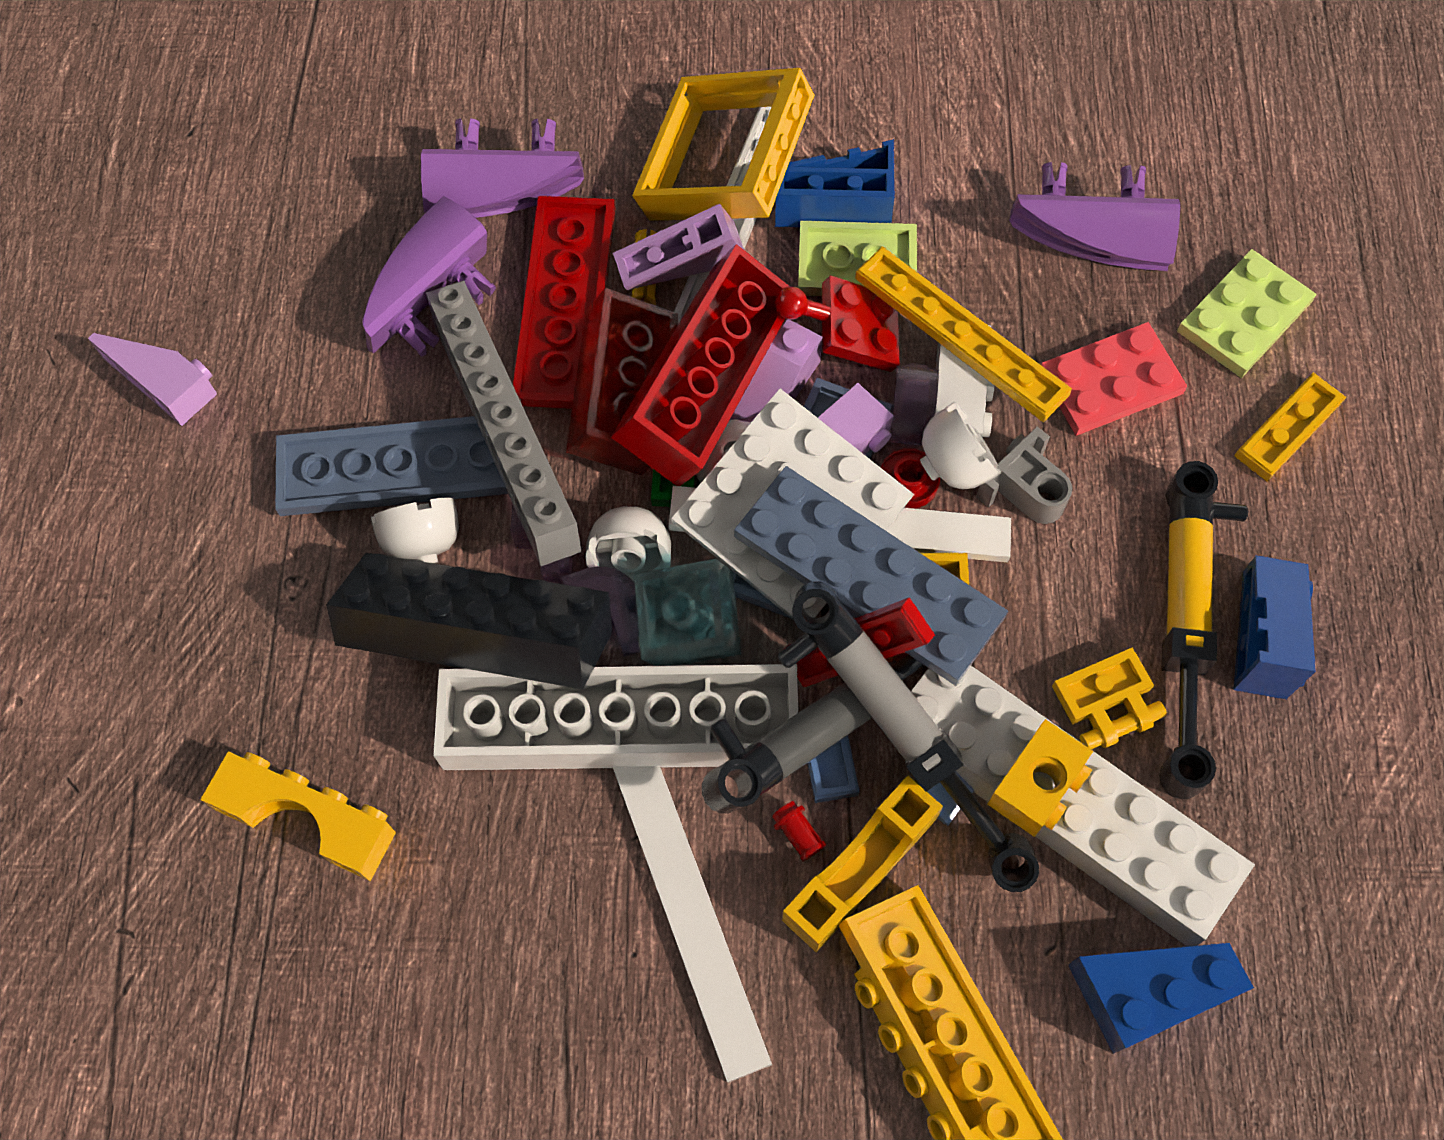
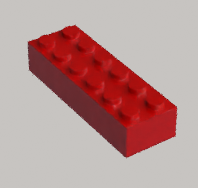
[611,244,790,486]

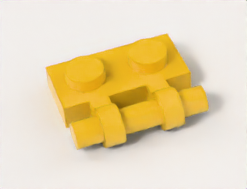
[1052,647,1167,749]

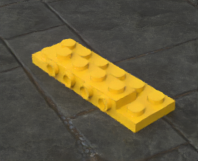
[838,885,1063,1140]

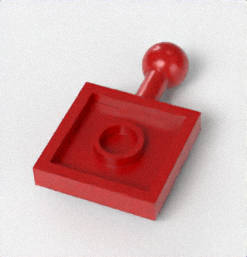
[775,275,900,372]

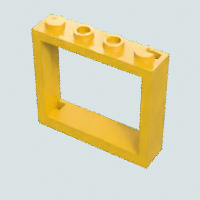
[632,68,814,221]

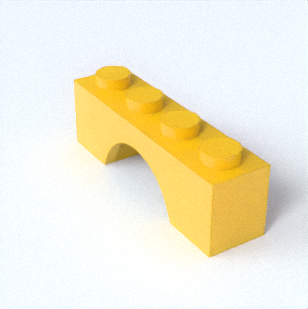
[200,751,396,881]
[782,776,943,953]

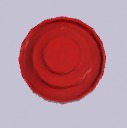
[880,448,940,509]

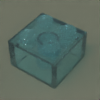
[634,559,741,666]

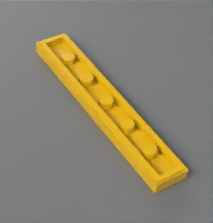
[855,246,1072,423]

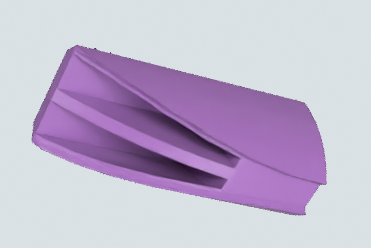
[421,118,584,218]
[1009,162,1180,271]
[362,196,496,357]

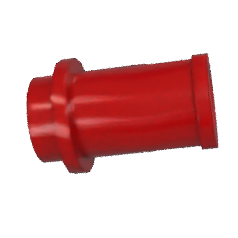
[772,801,826,862]

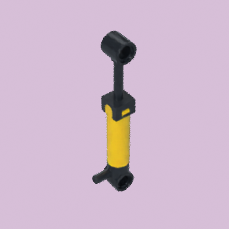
[1159,461,1248,799]

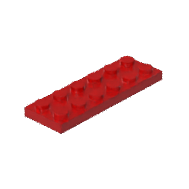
[513,196,616,410]

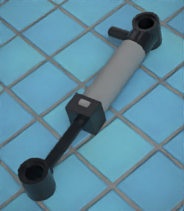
[778,581,1039,892]

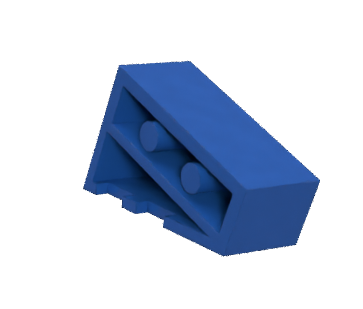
[775,139,895,227]
[1233,555,1316,700]
[1068,943,1254,1054]

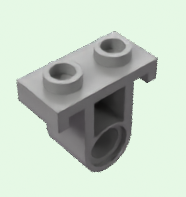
[976,426,1072,524]

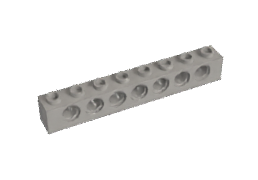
[426,281,581,566]

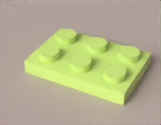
[798,221,917,296]
[1177,249,1317,378]

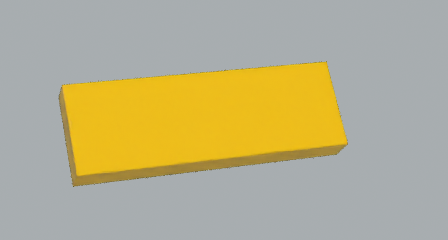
[1234,372,1346,482]

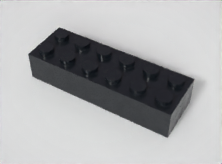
[326,553,612,689]

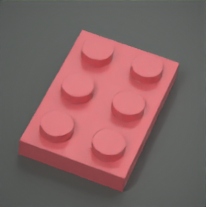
[1041,322,1187,436]

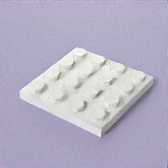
[671,388,914,620]

